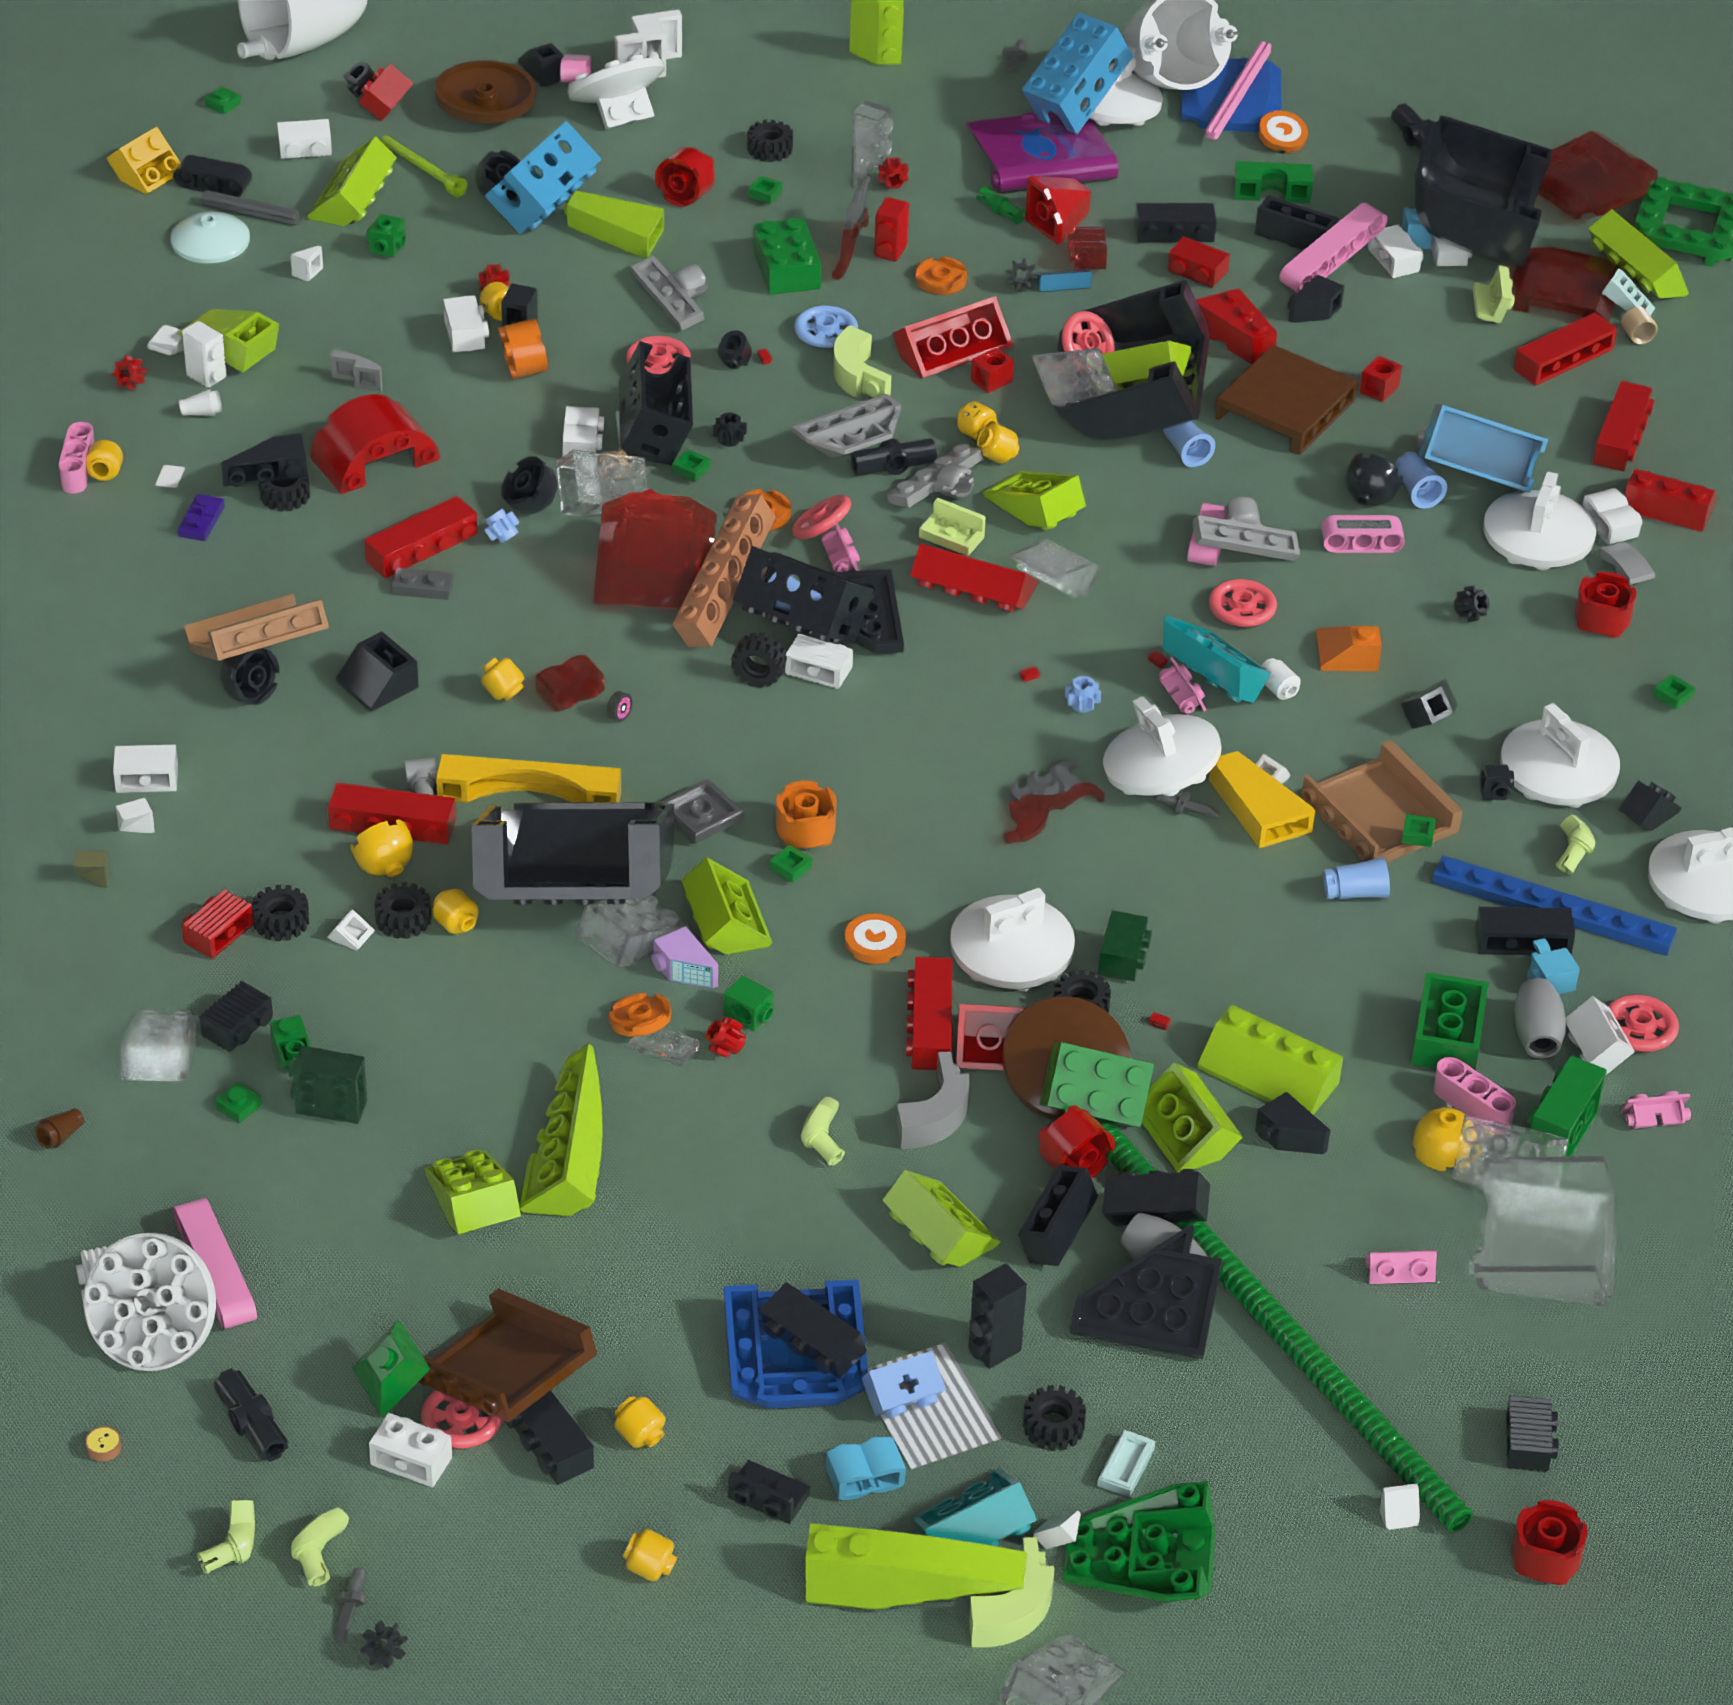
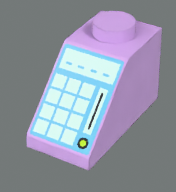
[651,926,718,989]

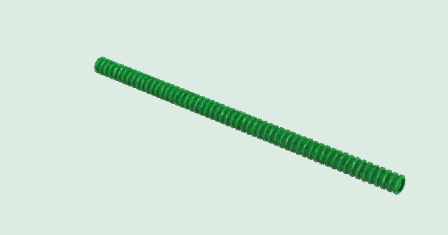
[1101,1121,1473,1533]

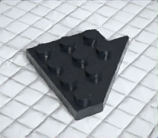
[812,569,904,654]
[1070,1225,1222,1359]

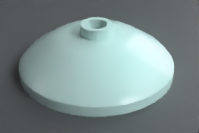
[171,211,250,263]

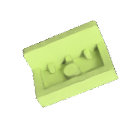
[1472,265,1515,324]
[919,498,986,556]

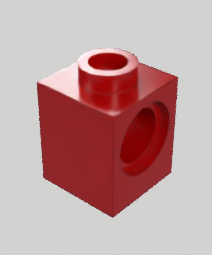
[971,347,1014,394]
[1360,356,1402,402]

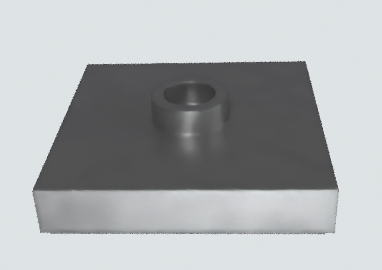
[659,779,744,844]

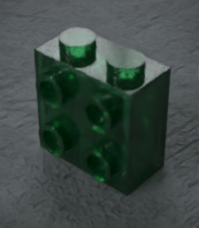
[288,1046,367,1124]

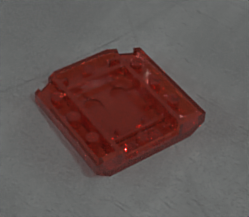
[1538,130,1658,220]
[1511,247,1624,322]
[593,492,717,610]

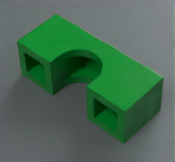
[1233,161,1313,203]

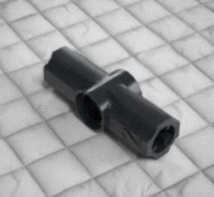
[1391,103,1431,149]
[851,438,937,476]
[214,1368,288,1462]

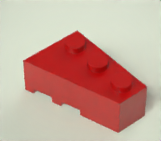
[1196,288,1278,364]

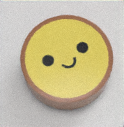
[85,1426,122,1462]

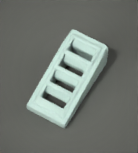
[1602,269,1655,315]

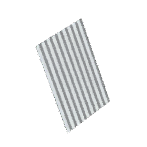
[868,1343,1002,1469]

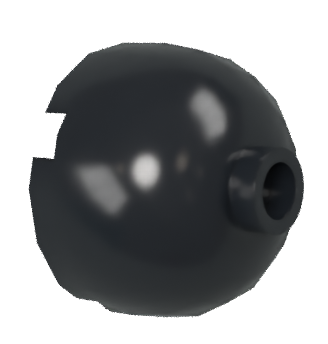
[475,150,520,201]
[1345,453,1403,506]
[501,456,558,514]
[220,648,280,705]

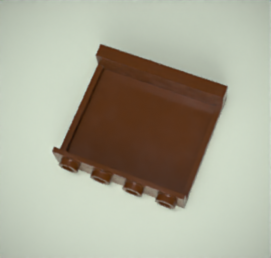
[1215,345,1357,455]
[418,1288,597,1423]

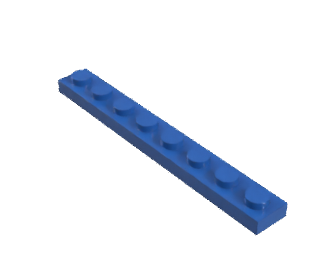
[1432,855,1677,956]

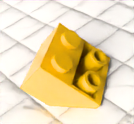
[106,127,180,194]

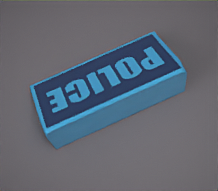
[1035,269,1092,292]

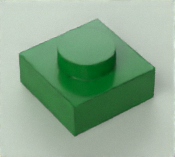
[205,86,241,115]
[748,175,783,204]
[672,449,711,482]
[1653,674,1695,710]
[1401,814,1436,847]
[769,845,813,883]
[215,1081,262,1124]

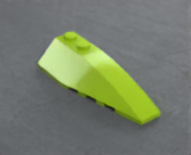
[519,1043,603,1216]
[805,1523,1028,1610]

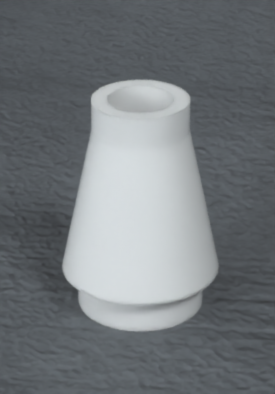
[179,389,222,416]

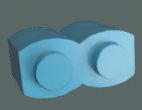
[825,1437,906,1500]

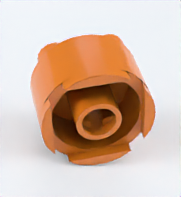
[498,319,549,380]
[775,780,837,849]

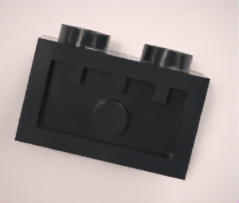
[728,1460,810,1524]

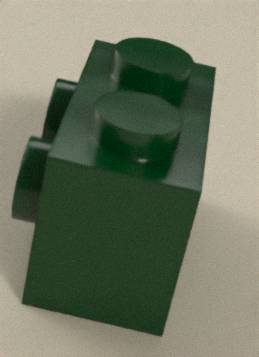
[1098,910,1152,981]

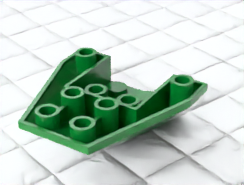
[1063,1481,1216,1602]

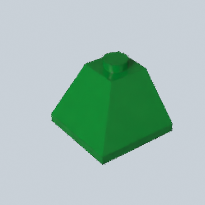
[351,1320,430,1416]

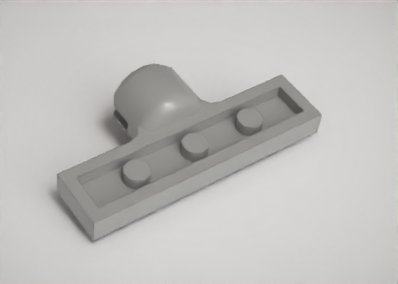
[631,256,708,331]
[887,444,983,508]
[1192,496,1300,561]

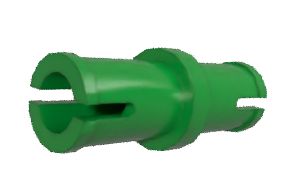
[976,186,1025,225]

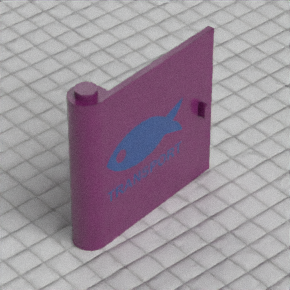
[967,112,1119,193]

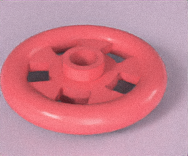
[1062,311,1115,374]
[626,336,691,374]
[792,495,851,540]
[1209,579,1277,627]
[1608,994,1679,1052]
[420,1390,503,1449]

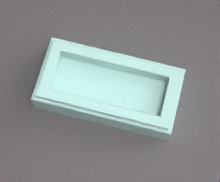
[1097,1429,1156,1498]

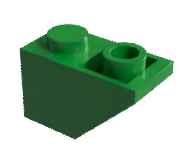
[269,1015,316,1070]

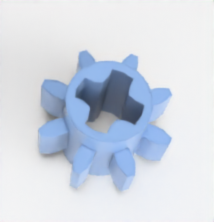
[484,508,519,543]
[1065,676,1102,713]

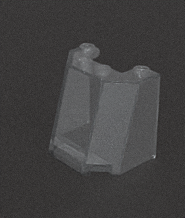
[1470,1156,1618,1306]

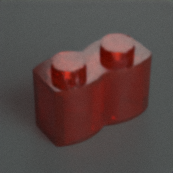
[1067,227,1107,269]
[535,655,605,712]

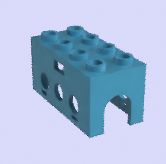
[1022,12,1133,134]
[485,121,602,235]
[1418,403,1548,492]

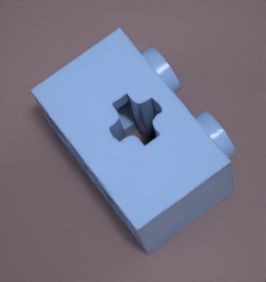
[862,1351,946,1419]

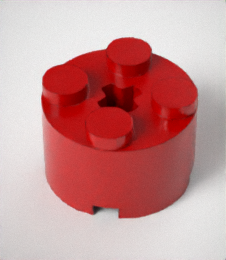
[655,146,715,207]
[1574,572,1637,638]
[1038,1105,1115,1179]
[1511,1500,1588,1585]

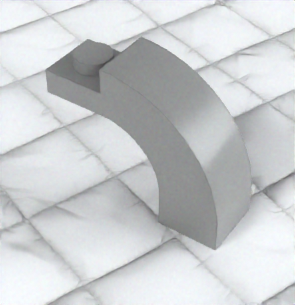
[896,1051,969,1150]

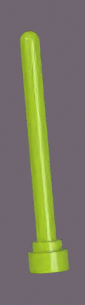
[381,135,468,197]

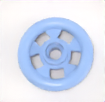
[794,306,858,348]

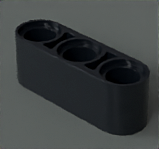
[173,155,253,197]

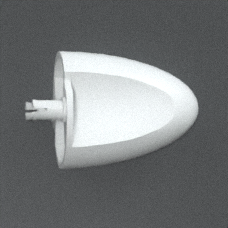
[237,0,367,60]
[1123,0,1238,90]

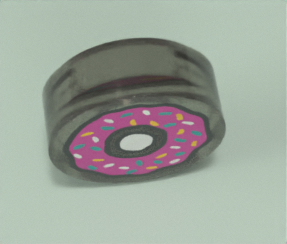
[607,691,632,722]

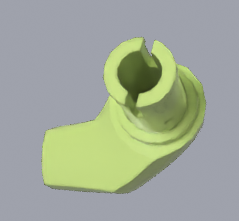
[1556,815,1596,875]
[800,1096,845,1166]
[197,1500,255,1574]
[291,1507,349,1587]

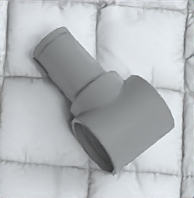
[404,757,437,795]

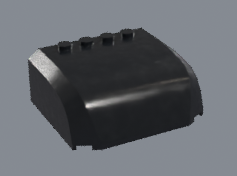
[1415,115,1552,269]
[1049,280,1210,440]
[471,802,674,905]

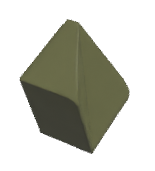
[74,851,110,887]

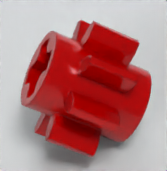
[878,157,909,189]
[478,264,510,291]
[111,355,148,390]
[706,1016,746,1058]

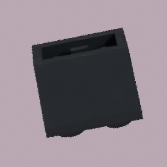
[336,631,419,712]

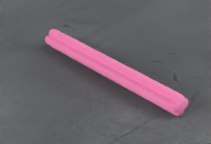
[1205,41,1272,140]

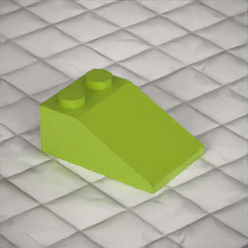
[983,471,1086,530]

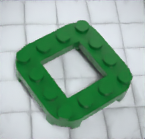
[1634,177,1733,266]

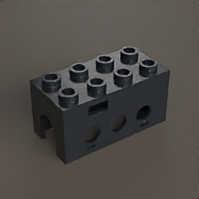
[619,341,693,466]
[733,546,874,645]

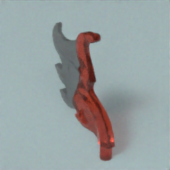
[832,176,871,280]
[1003,759,1105,845]

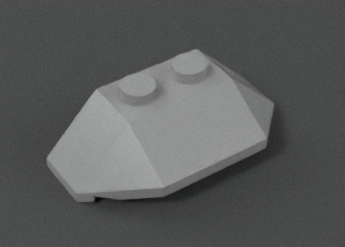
[792,394,901,458]

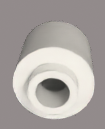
[1261,658,1301,700]

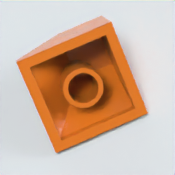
[1316,626,1382,672]

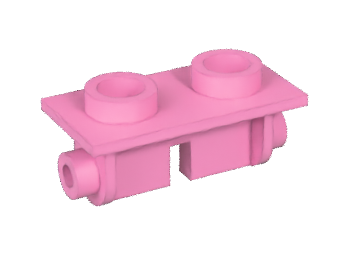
[821,523,860,572]
[1159,657,1206,714]
[1620,1091,1691,1129]
[1366,1250,1437,1284]

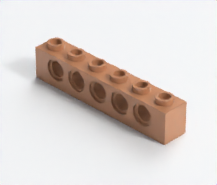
[673,494,776,647]

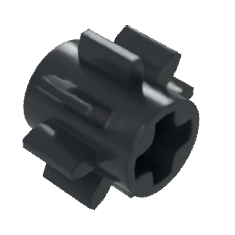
[1005,258,1038,292]
[713,412,747,447]
[1454,585,1490,622]
[360,1620,408,1669]

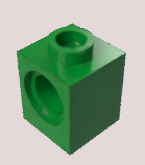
[723,975,774,1031]

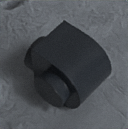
[343,62,375,97]
[717,330,752,369]
[1480,764,1514,800]

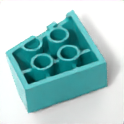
[1163,615,1271,703]
[912,1468,1037,1546]

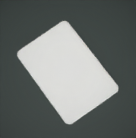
[155,465,185,488]

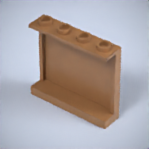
[183,593,329,661]
[1301,740,1463,863]

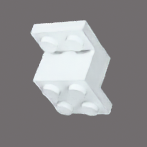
[615,9,682,78]

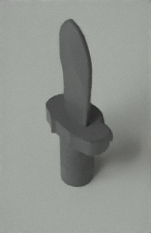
[1005,39,1028,72]
[1156,792,1220,818]
[335,1568,367,1643]

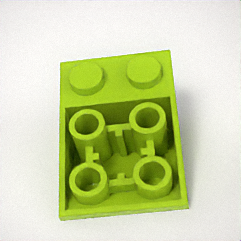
[178,309,279,373]
[424,1150,521,1234]

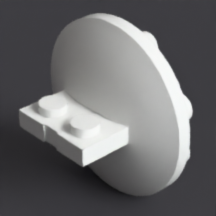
[1074,45,1163,126]
[567,54,665,130]
[1483,471,1596,571]
[1103,696,1222,796]
[1500,703,1620,808]
[1648,827,1733,924]
[950,888,1075,991]
[84,1233,216,1371]

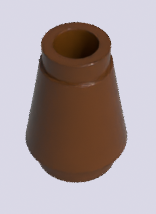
[34,1108,84,1149]

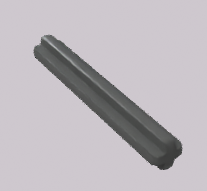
[202,190,300,225]

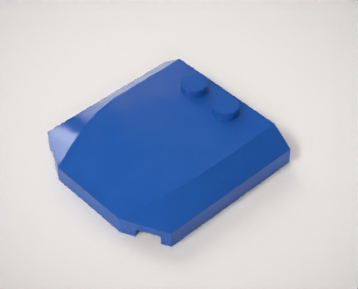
[1181,58,1282,133]
[723,1279,868,1409]

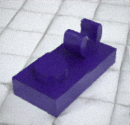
[178,494,225,542]

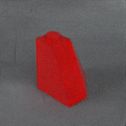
[1025,176,1091,245]

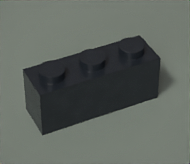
[1255,195,1339,250]
[1134,203,1216,242]
[1475,907,1575,956]
[1018,1165,1098,1266]
[1102,1169,1210,1226]
[968,1263,1027,1369]
[759,1282,867,1380]
[505,1390,594,1485]

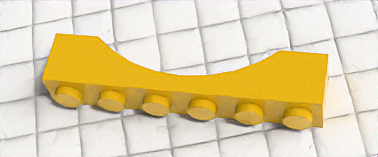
[436,754,621,803]

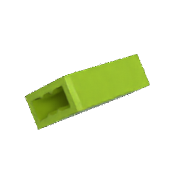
[564,190,664,259]

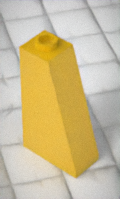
[1209,751,1315,848]

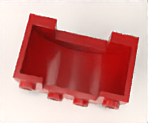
[311,394,440,495]

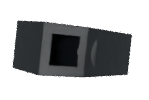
[221,433,307,487]

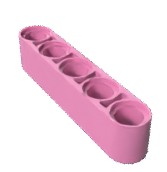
[1279,202,1388,293]
[173,1197,257,1330]

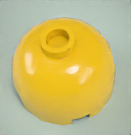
[350,820,413,878]
[1412,1107,1478,1171]

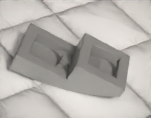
[330,349,382,392]
[1600,542,1655,585]

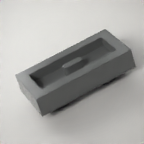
[392,568,454,600]

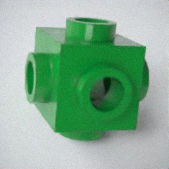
[366,214,406,258]

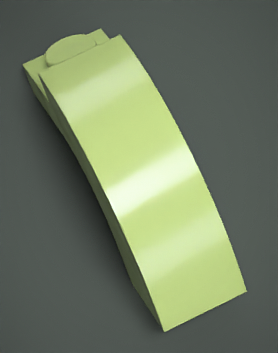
[833,325,891,398]
[969,1537,1054,1648]

